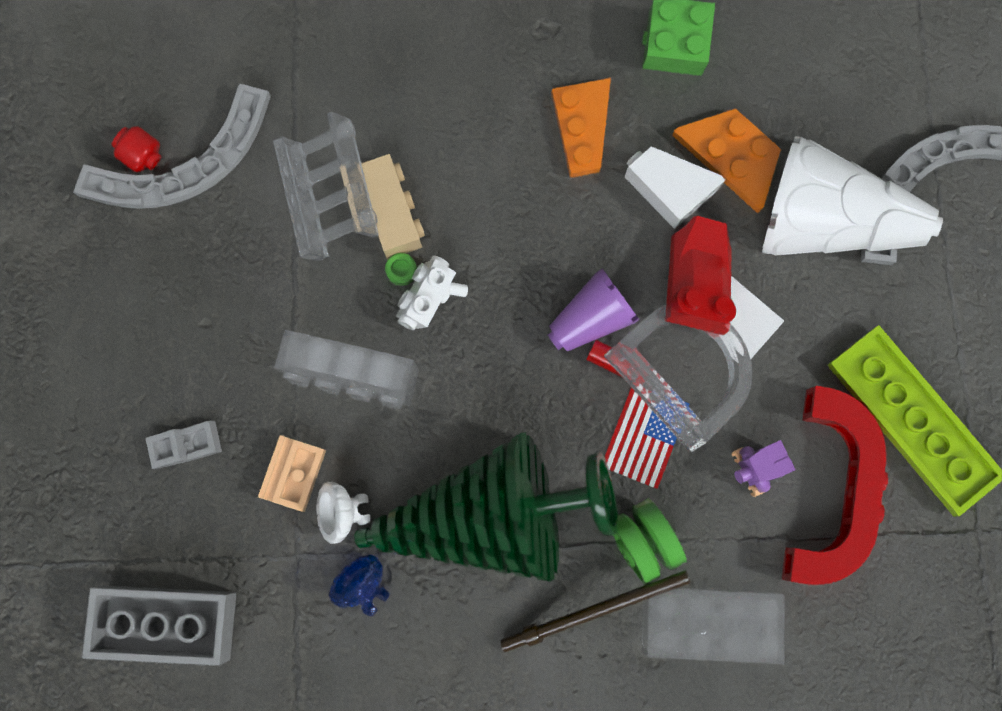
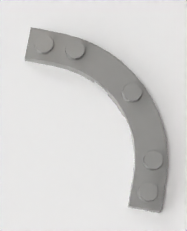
[73,83,271,209]
[861,125,1002,265]

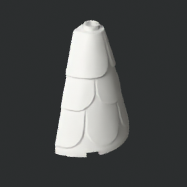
[762,136,943,255]

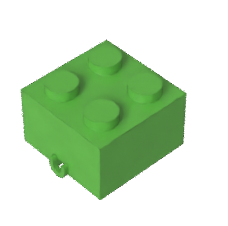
[642,0,715,76]

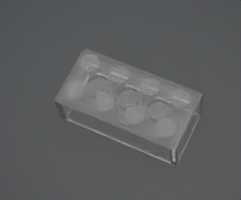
[274,330,419,410]
[642,585,784,664]

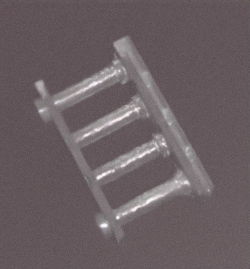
[273,112,379,261]

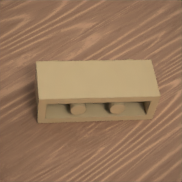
[354,154,425,260]

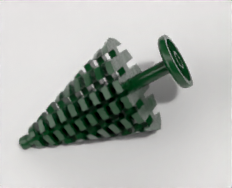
[354,432,618,582]

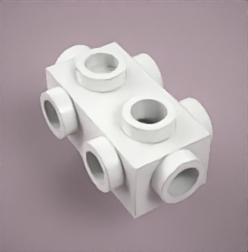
[396,255,468,330]

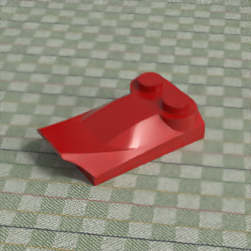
[665,216,737,335]

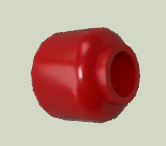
[111,126,162,172]

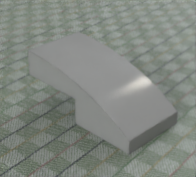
[146,421,222,469]

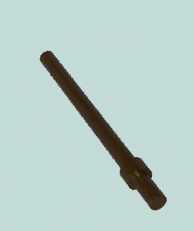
[500,570,691,652]

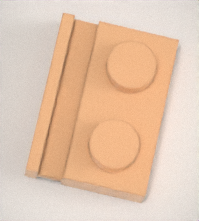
[258,435,326,512]

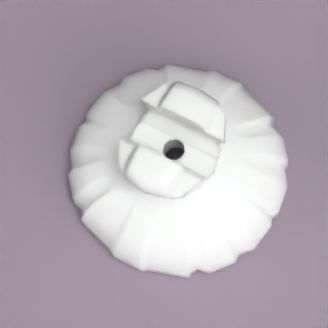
[316,482,371,544]

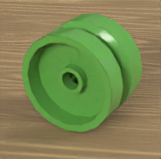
[613,498,686,585]

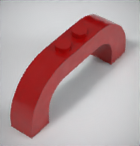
[782,386,888,585]

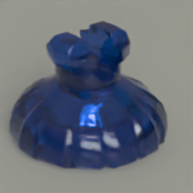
[328,554,389,616]

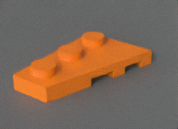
[551,78,611,178]

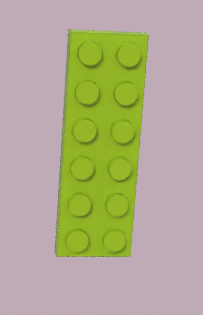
[827,325,1002,517]

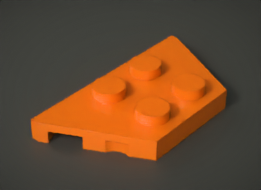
[672,109,781,213]

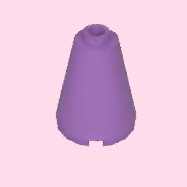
[548,269,639,351]

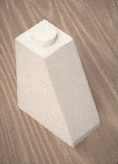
[625,147,725,229]

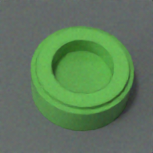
[385,253,417,286]

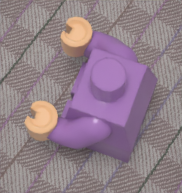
[732,440,795,497]

